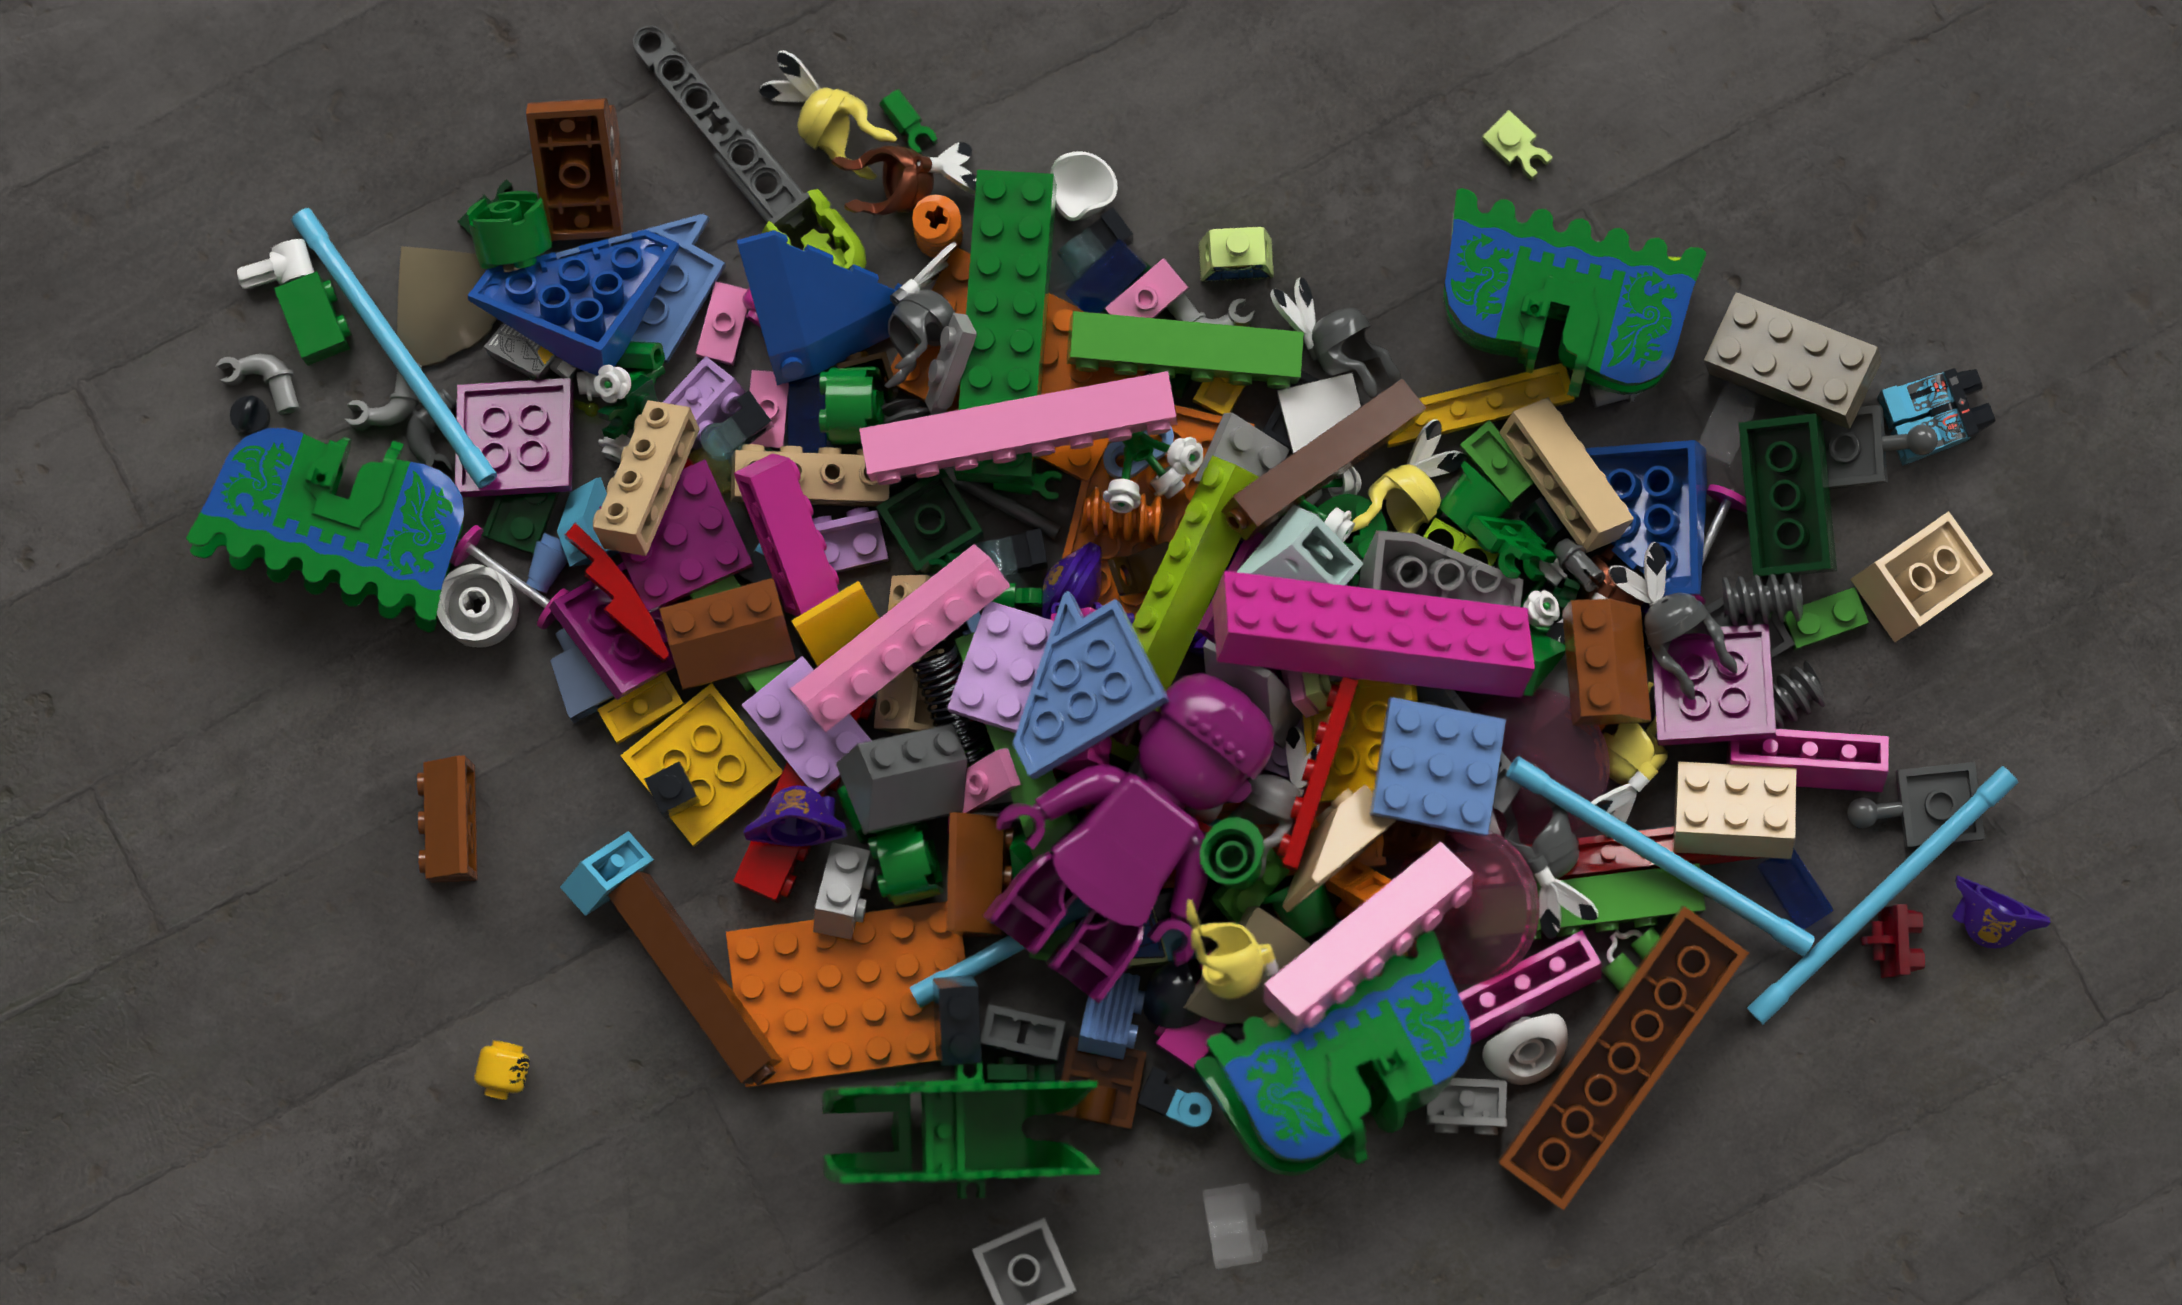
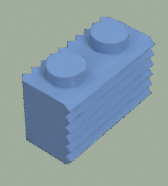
[1077,973,1145,1060]

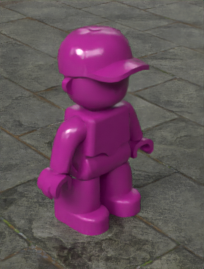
[983,673,1274,1004]

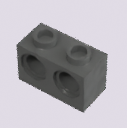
[980,1004,1066,1063]

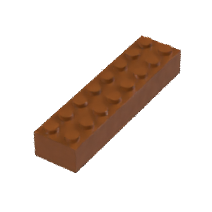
[1498,906,1749,1210]

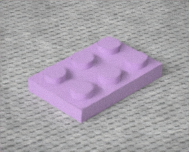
[947,601,1054,733]
[742,656,872,794]

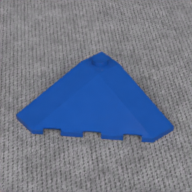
[467,230,679,376]
[737,230,902,385]
[1585,440,1707,597]

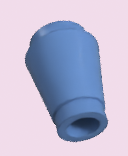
[526,533,568,593]

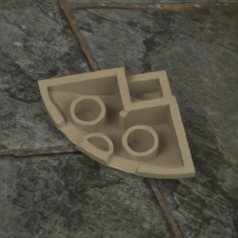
[397,246,521,367]
[1183,906,1312,1024]

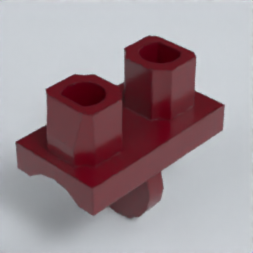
[1861,904,1925,978]

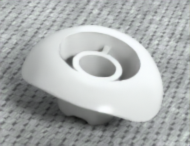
[1483,1013,1568,1085]

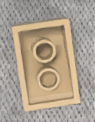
[1850,511,1993,642]
[1282,784,1396,913]

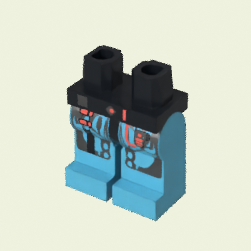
[1877,368,1996,466]

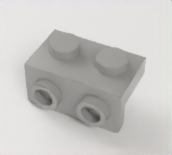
[1426,1078,1507,1135]

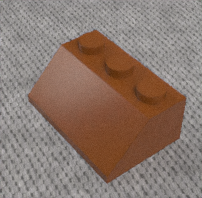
[660,578,796,690]
[1562,599,1651,726]
[417,755,478,883]
[947,812,1017,938]

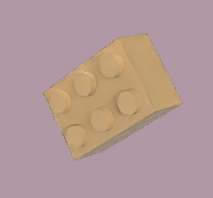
[1673,761,1796,859]

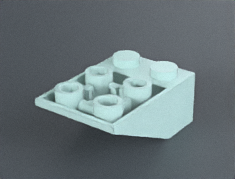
[1237,505,1363,585]

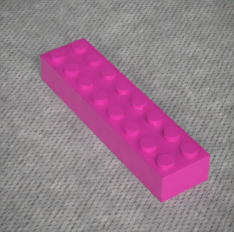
[1212,571,1535,698]

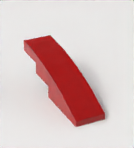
[565,523,669,663]

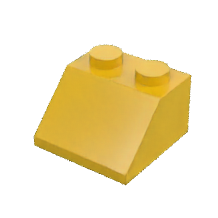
[791,581,879,667]

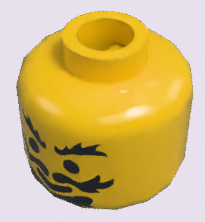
[474,1040,530,1100]

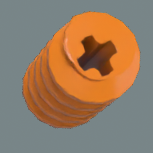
[912,194,963,258]
[1080,485,1163,545]

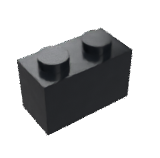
[933,975,981,1066]

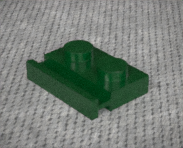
[482,492,560,555]

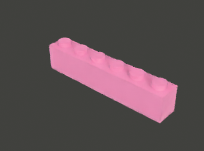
[790,544,1010,732]
[1264,842,1473,1034]

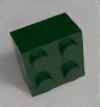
[876,468,984,575]

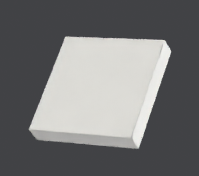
[1277,373,1361,454]

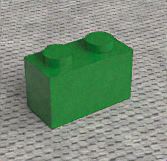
[274,271,352,366]

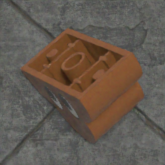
[526,98,623,241]

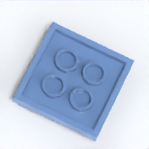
[1370,697,1506,837]

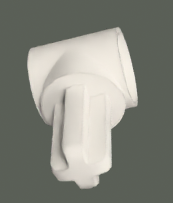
[237,239,314,290]

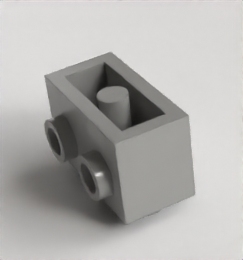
[813,842,875,940]

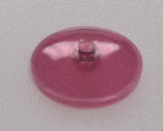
[1474,688,1610,844]
[1398,830,1539,984]

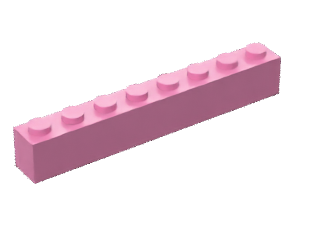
[859,371,1178,485]

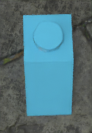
[557,477,620,567]
[560,831,654,916]

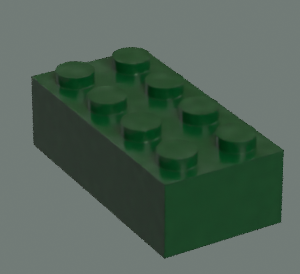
[1738,413,1837,579]

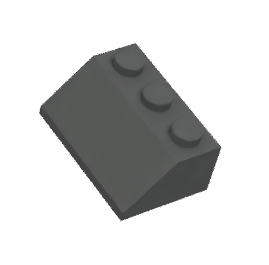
[836,724,967,834]

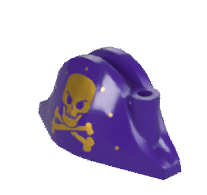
[1042,542,1102,620]
[744,785,847,846]
[1952,875,2051,948]

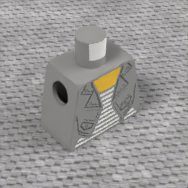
[484,323,580,380]

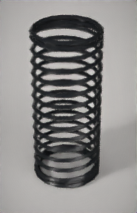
[911,641,993,764]

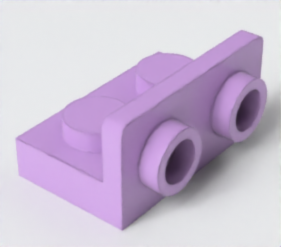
[662,356,746,451]
[813,507,889,573]

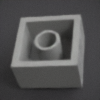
[972,1218,1077,1305]

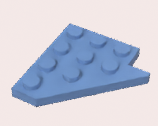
[555,214,726,363]
[1013,591,1169,780]

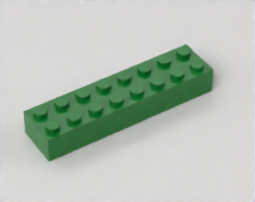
[954,169,1057,485]

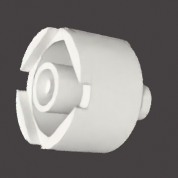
[437,564,519,648]

